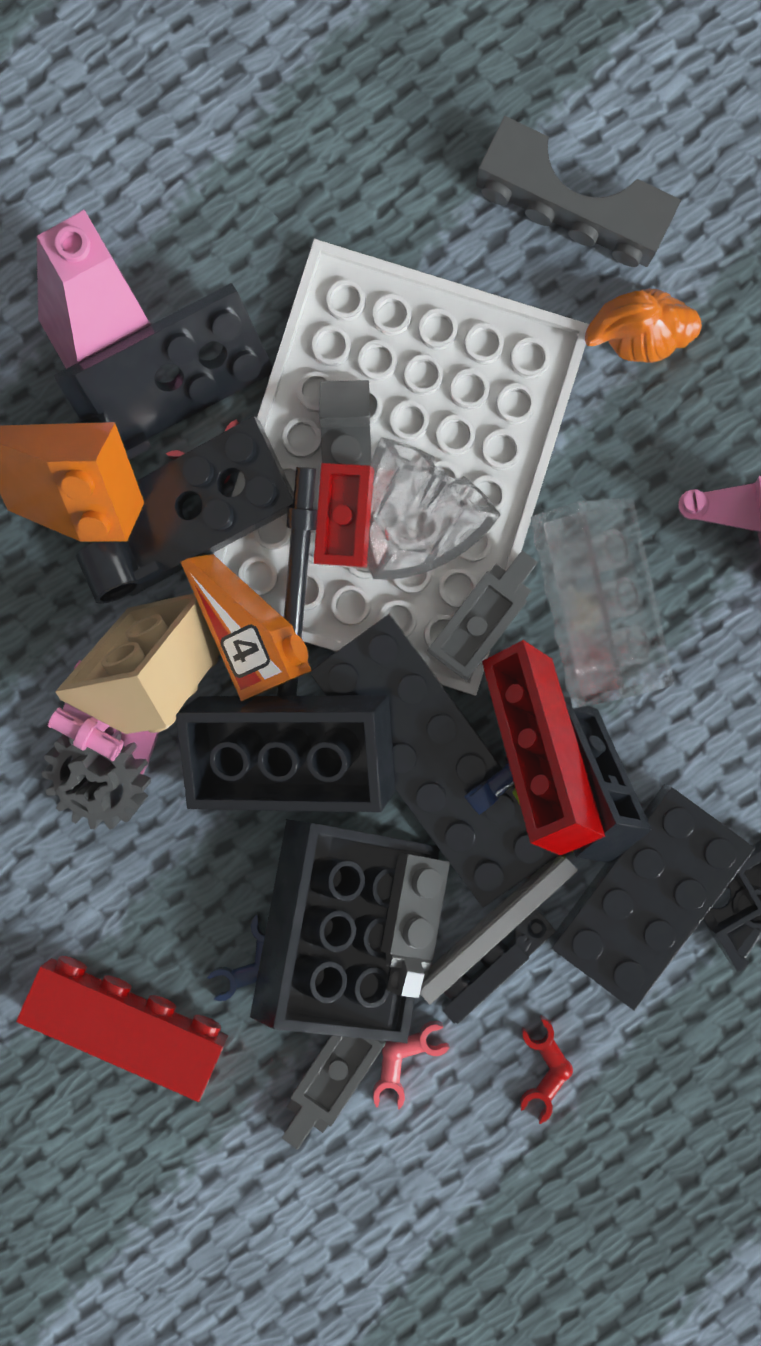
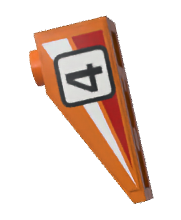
[181,554,312,701]

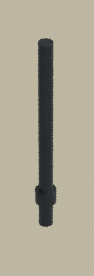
[277,467,318,696]

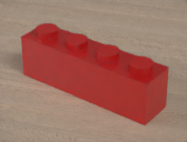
[482,640,605,856]
[16,956,229,1102]

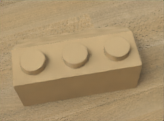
[55,593,220,734]

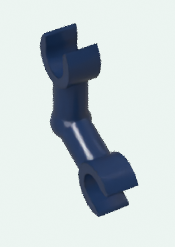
[464,756,515,815]
[207,913,265,1001]

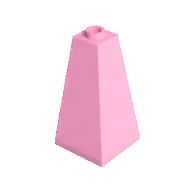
[37,210,151,369]

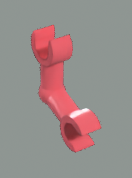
[373,1020,450,1110]

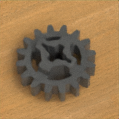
[41,730,151,830]

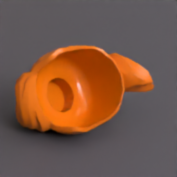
[585,288,702,363]

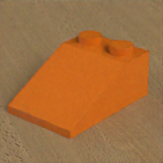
[0,422,144,542]

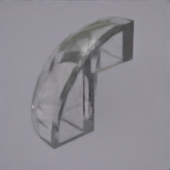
[367,437,501,580]

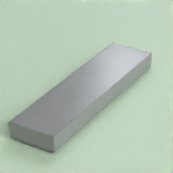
[420,855,578,1005]

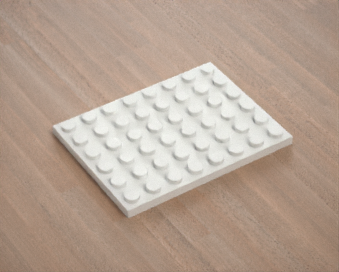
[214,239,589,696]

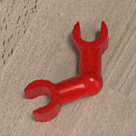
[520,1015,573,1124]

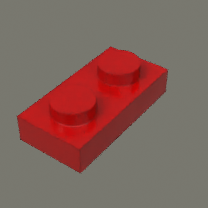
[314,463,374,568]

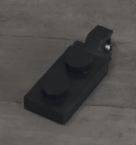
[442,909,556,1024]

